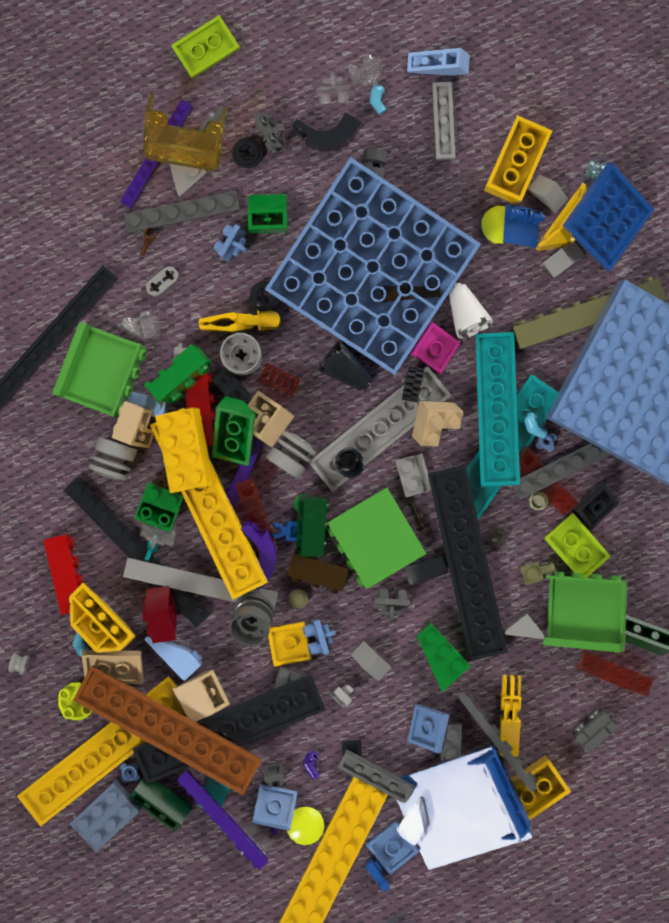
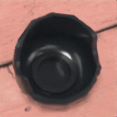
[335,448,365,478]

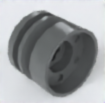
[229,594,274,646]

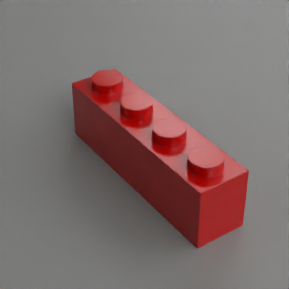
[185,372,216,447]
[43,534,84,615]

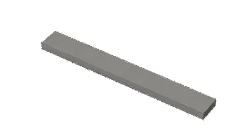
[123,558,278,609]

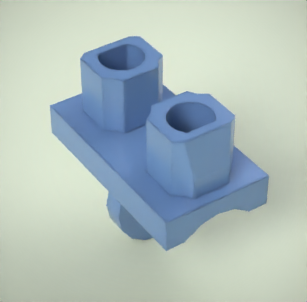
[213,224,247,263]
[302,619,336,655]

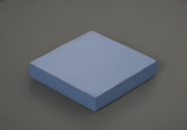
[407,704,449,753]
[252,784,298,831]
[366,820,420,875]

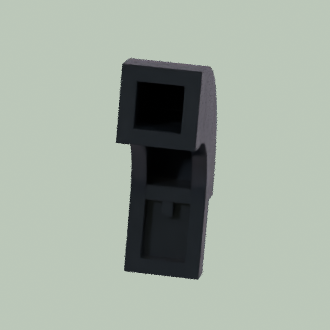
[293,112,362,152]

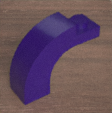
[241,520,276,591]

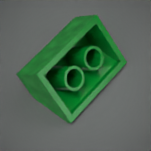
[212,396,255,466]

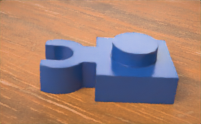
[271,521,297,541]
[365,857,390,892]

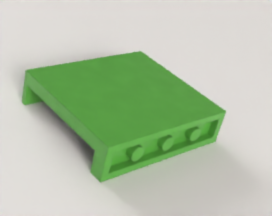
[52,322,147,418]
[327,487,426,589]
[543,571,627,652]

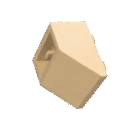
[172,670,230,722]

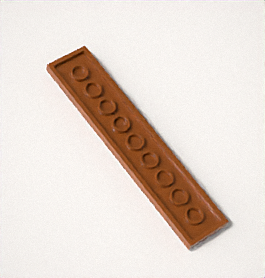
[73,665,262,795]

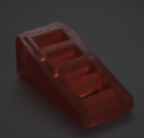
[259,363,301,397]

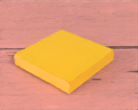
[268,621,312,667]

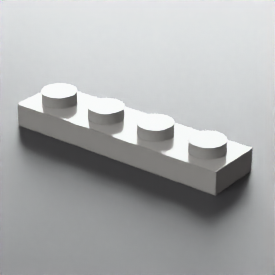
[432,82,455,160]

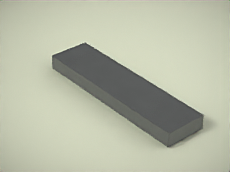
[337,749,415,804]

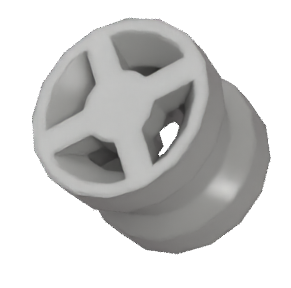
[8,653,30,675]

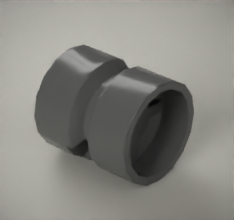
[362,148,388,179]

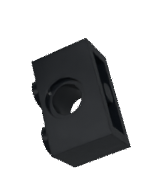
[212,367,253,403]

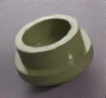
[529,491,548,511]
[289,589,308,608]

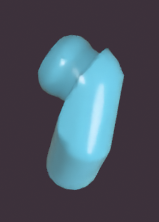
[370,85,387,115]
[524,413,547,439]
[73,632,89,657]

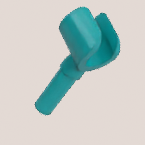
[144,537,160,561]

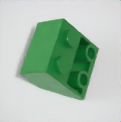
[248,194,288,234]
[134,483,185,532]

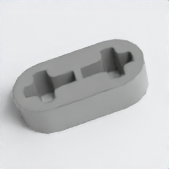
[146,267,179,297]

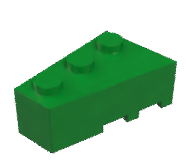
[144,345,212,403]
[416,621,470,692]

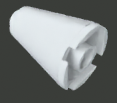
[449,283,493,339]

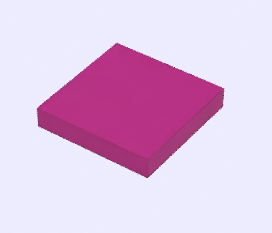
[409,321,461,375]

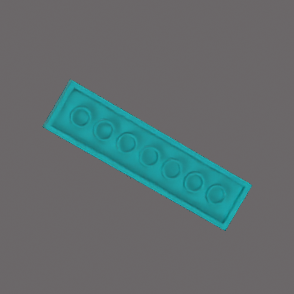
[476,332,520,487]
[466,374,558,520]

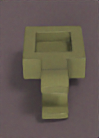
[519,561,556,586]

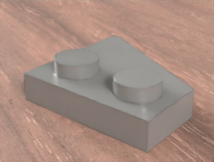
[168,144,207,198]

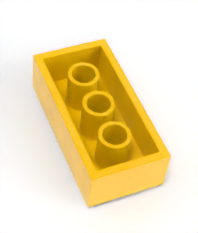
[484,115,552,206]
[155,408,214,493]
[511,755,571,820]

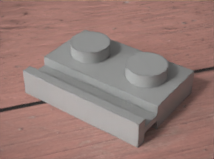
[395,453,431,498]

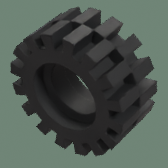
[402,366,424,403]

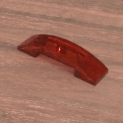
[519,446,578,516]
[235,478,278,552]
[575,650,654,696]

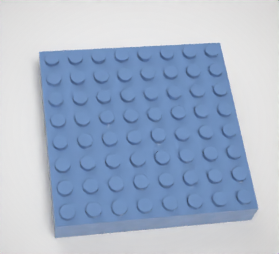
[265,157,481,375]
[545,280,669,486]

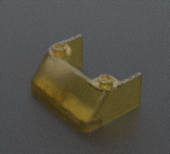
[143,93,228,171]

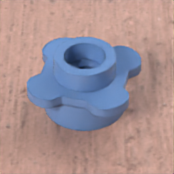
[536,433,557,452]
[120,762,140,783]

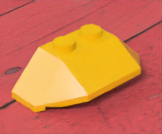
[536,182,587,251]
[69,583,135,653]

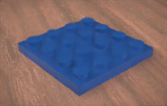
[562,162,654,271]

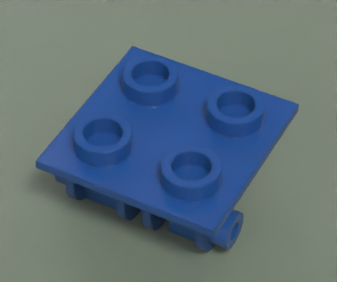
[503,204,545,248]

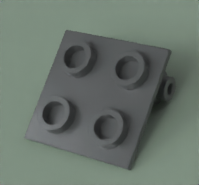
[253,112,287,154]

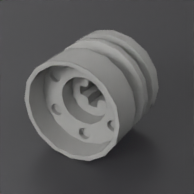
[220,333,262,376]
[266,430,317,479]
[88,437,137,481]

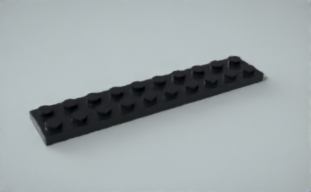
[428,465,508,661]
[132,674,326,784]

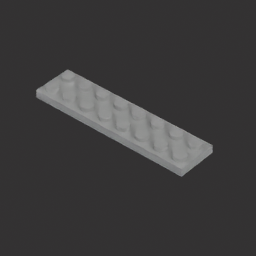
[308,366,452,492]

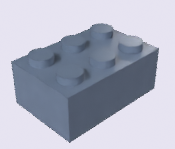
[70,779,141,852]

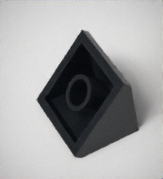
[571,482,619,530]

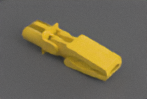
[198,310,281,333]
[498,675,522,757]

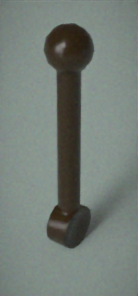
[406,496,426,529]

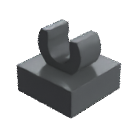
[264,763,284,787]

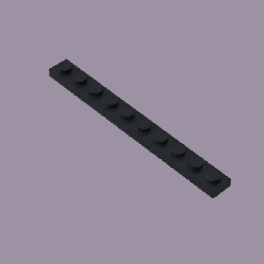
[0,265,118,411]
[64,477,210,628]

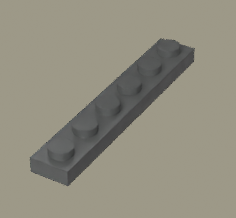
[124,191,240,234]
[513,443,611,500]
[458,691,538,792]

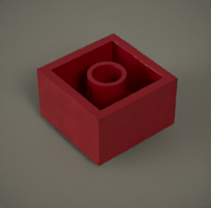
[142,586,177,644]

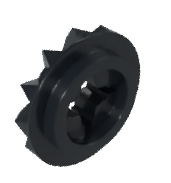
[232,138,263,169]
[250,281,280,311]

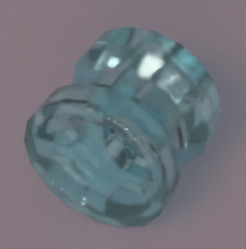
[584,159,606,180]

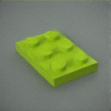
[171,15,240,79]
[543,513,611,577]

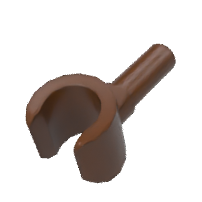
[140,228,156,256]

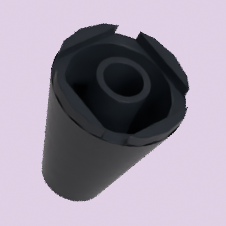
[318,340,372,391]

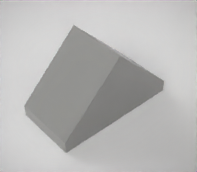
[527,175,568,214]
[543,241,585,278]
[503,612,544,639]
[351,641,392,681]

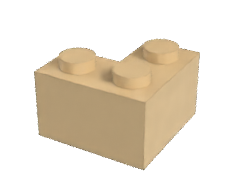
[248,391,294,447]
[111,401,154,449]
[412,401,463,446]

